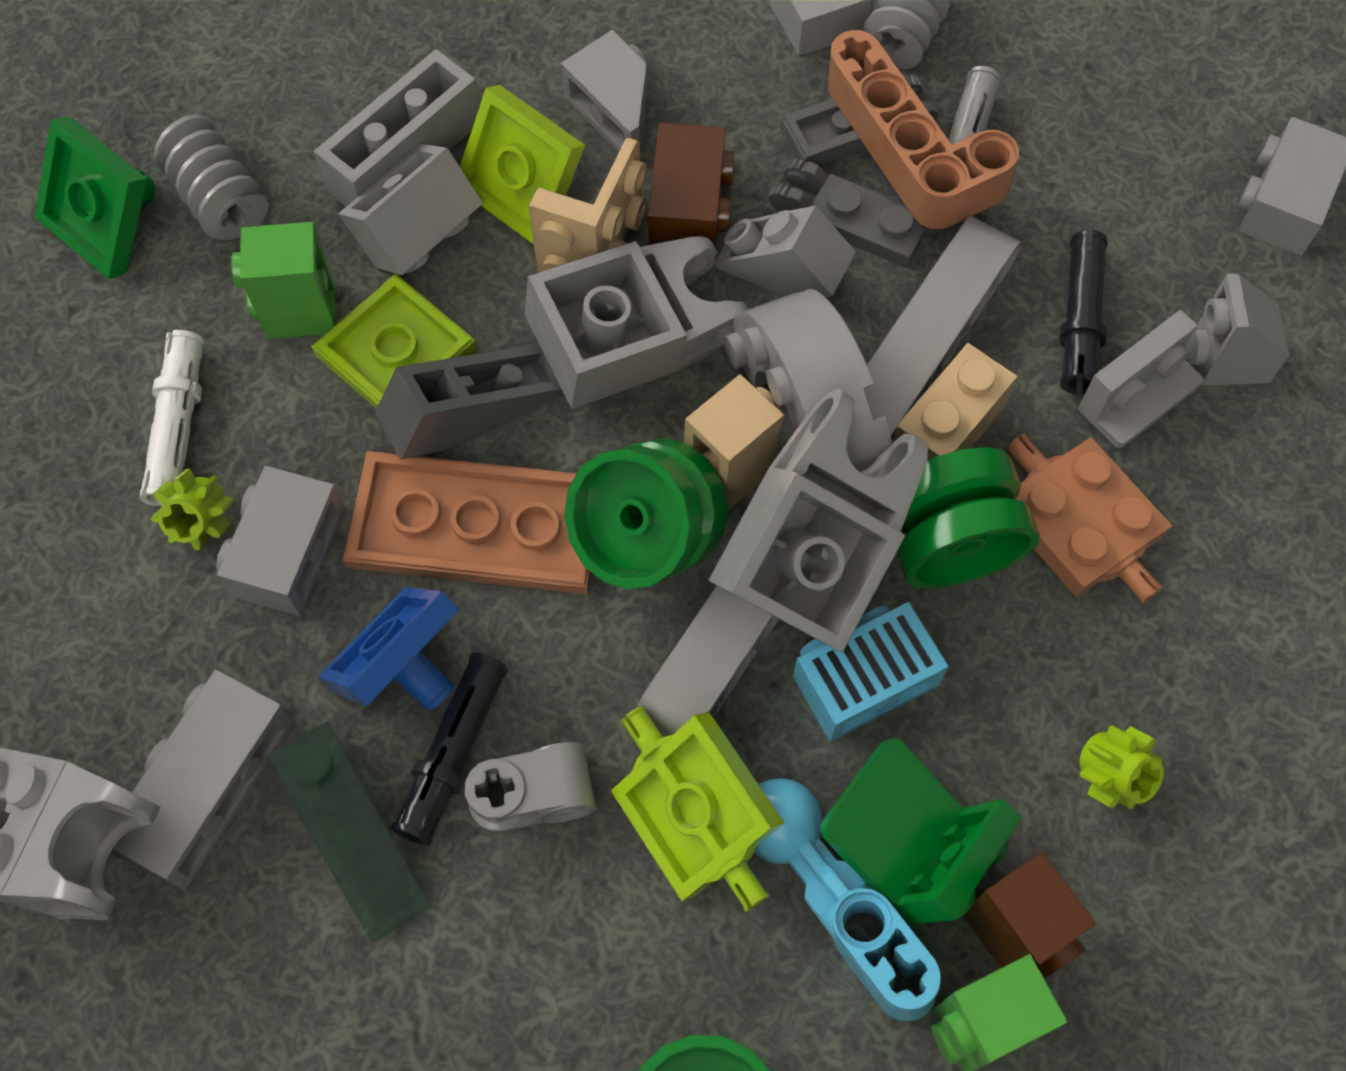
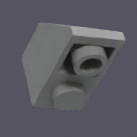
[715,205,856,297]
[1186,274,1289,385]

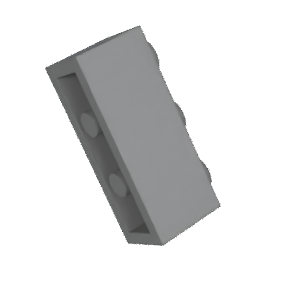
[314,49,480,207]
[113,669,294,891]

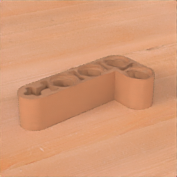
[828,30,1019,229]

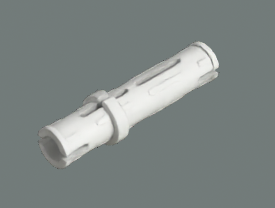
[139,330,205,506]

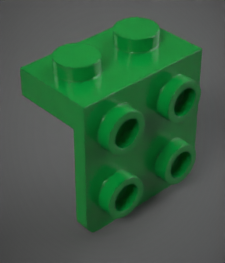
[820,738,1022,925]

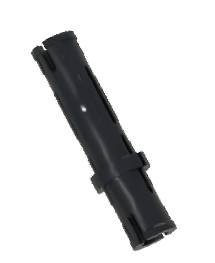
[1059,230,1108,395]
[390,652,508,846]

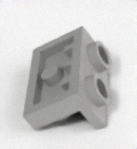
[1077,309,1203,449]

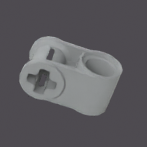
[465,742,597,832]

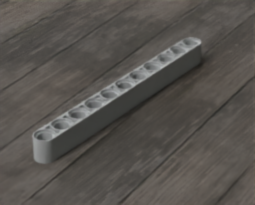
[636,215,1022,737]

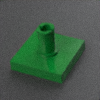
[34,117,156,279]

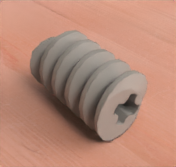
[863,0,955,70]
[154,114,269,241]

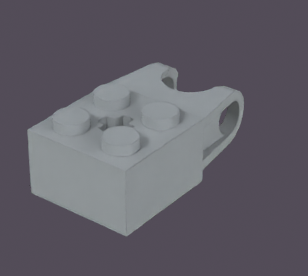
[524,236,749,409]
[708,388,928,653]
[0,748,161,922]

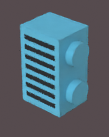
[793,602,949,742]

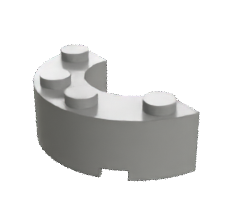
[724,289,892,471]

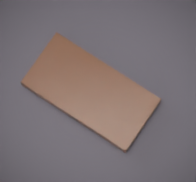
[343,451,591,595]

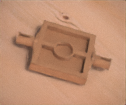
[1006,433,1173,604]

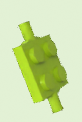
[611,706,784,912]

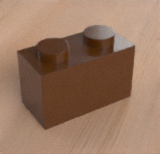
[648,122,735,248]
[963,851,1096,979]

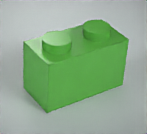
[231,222,337,339]
[931,954,1068,1071]

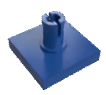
[317,587,459,711]

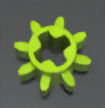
[151,469,234,550]
[1080,725,1164,810]

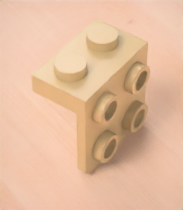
[529,137,647,272]

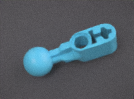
[754,778,941,1021]

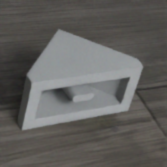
[768,0,874,56]

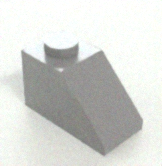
[561,30,649,154]

